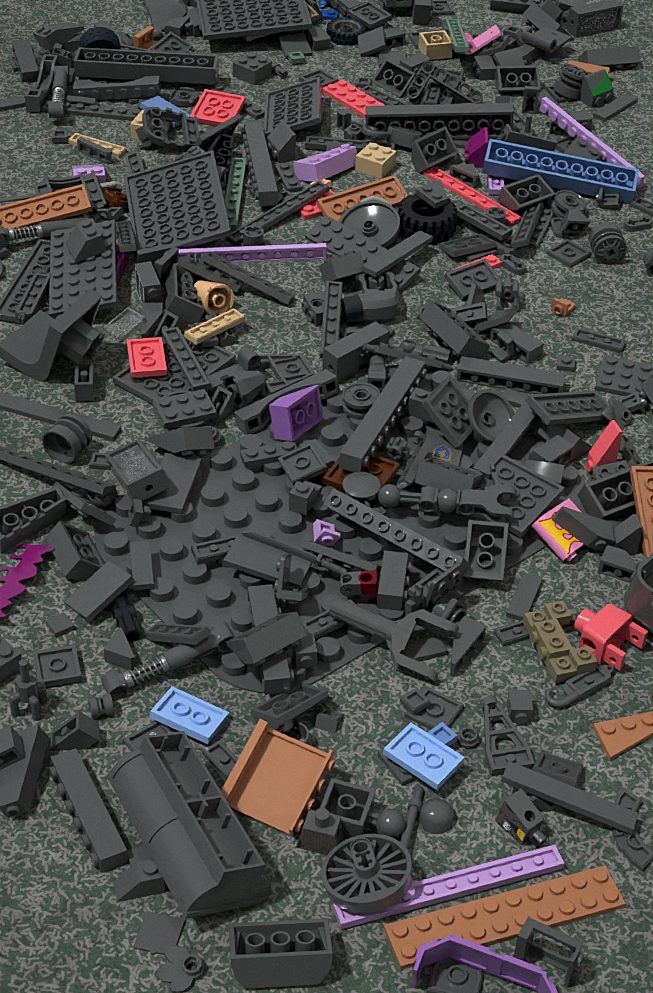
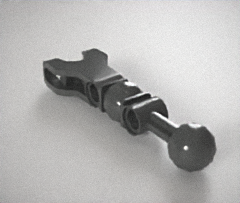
[377,484,517,525]

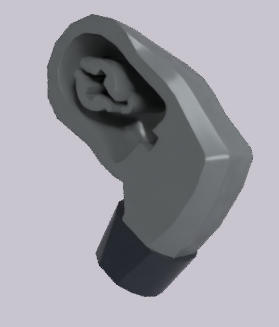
[341,270,399,326]

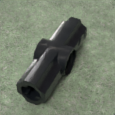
[110,590,142,643]

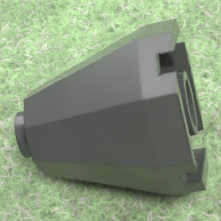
[220,370,266,410]

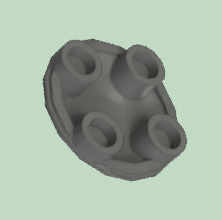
[342,472,381,500]

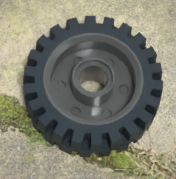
[327,17,366,46]

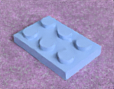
[150,686,229,744]
[383,723,465,790]

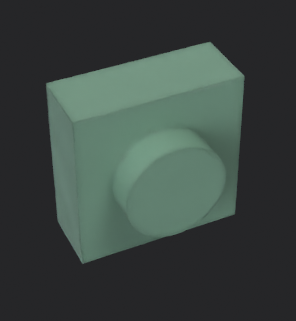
[288,51,305,64]

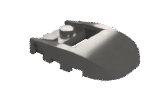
[142,107,199,150]

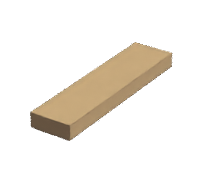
[68,133,127,158]
[184,308,246,345]

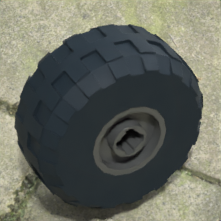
[78,27,121,50]

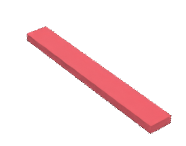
[423,166,522,226]

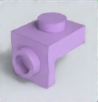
[313,519,341,548]

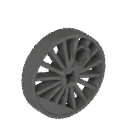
[321,834,413,913]

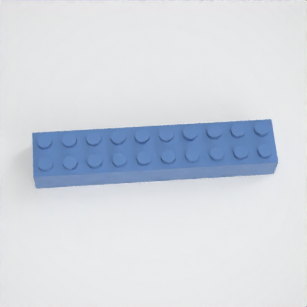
[482,139,639,203]

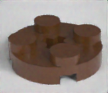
[103,186,129,210]

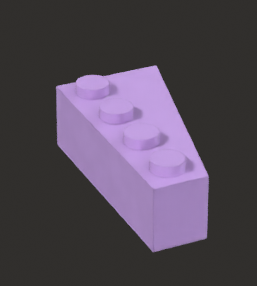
[293,144,357,182]

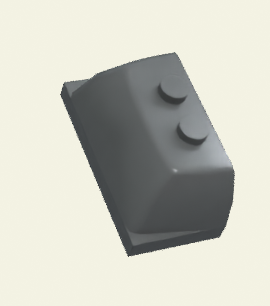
[229,918,333,988]

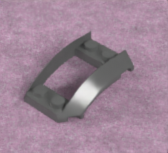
[33,170,107,210]

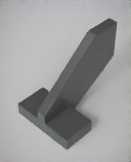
[453,283,488,325]

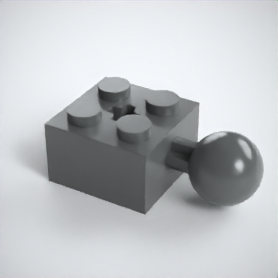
[320,778,406,839]

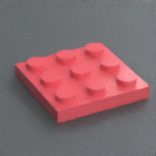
[190,89,246,126]

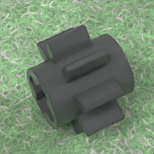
[385,437,410,460]

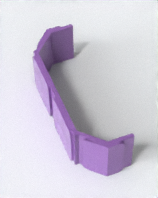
[412,935,558,993]

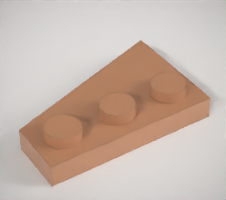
[593,711,653,761]

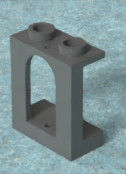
[514,917,585,988]

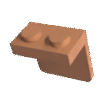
[133,26,158,50]

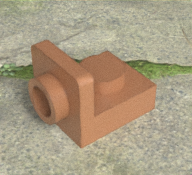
[551,298,576,317]

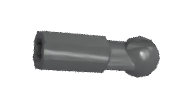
[400,339,452,364]

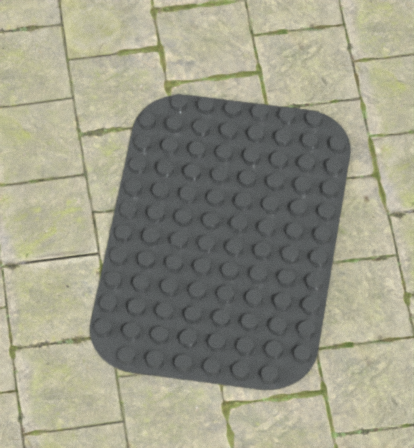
[95,366,588,693]

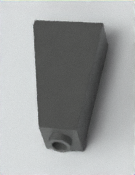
[0,725,49,817]

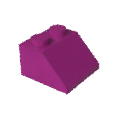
[464,127,489,168]

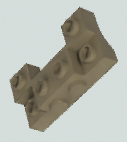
[522,601,597,683]

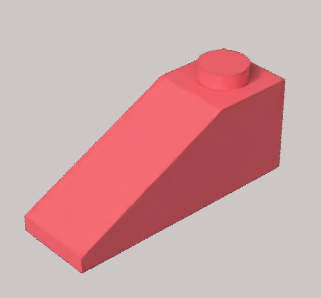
[585,420,623,475]

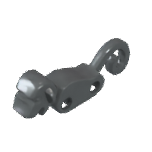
[361,125,430,148]

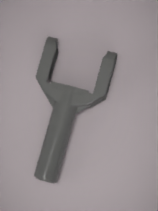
[329,597,459,684]

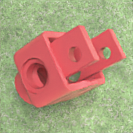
[574,604,648,671]

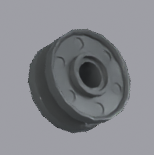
[551,190,586,218]
[342,382,380,419]

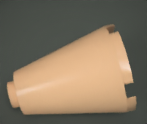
[194,280,234,314]

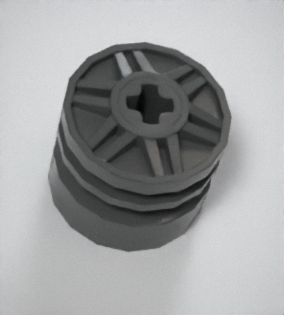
[553,64,589,99]
[588,222,627,264]
[42,414,93,464]

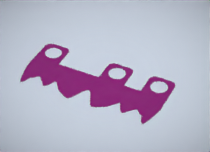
[0,545,55,617]

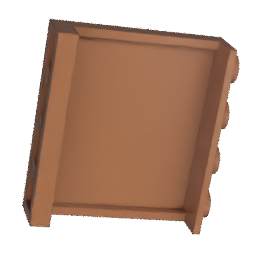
[221,719,336,838]

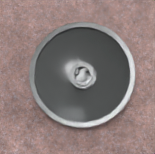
[339,201,401,248]

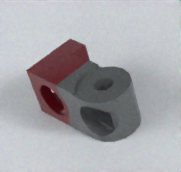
[339,570,378,598]

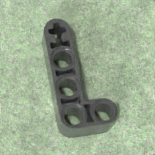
[206,346,261,400]

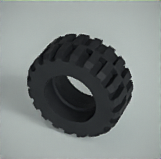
[397,193,458,245]

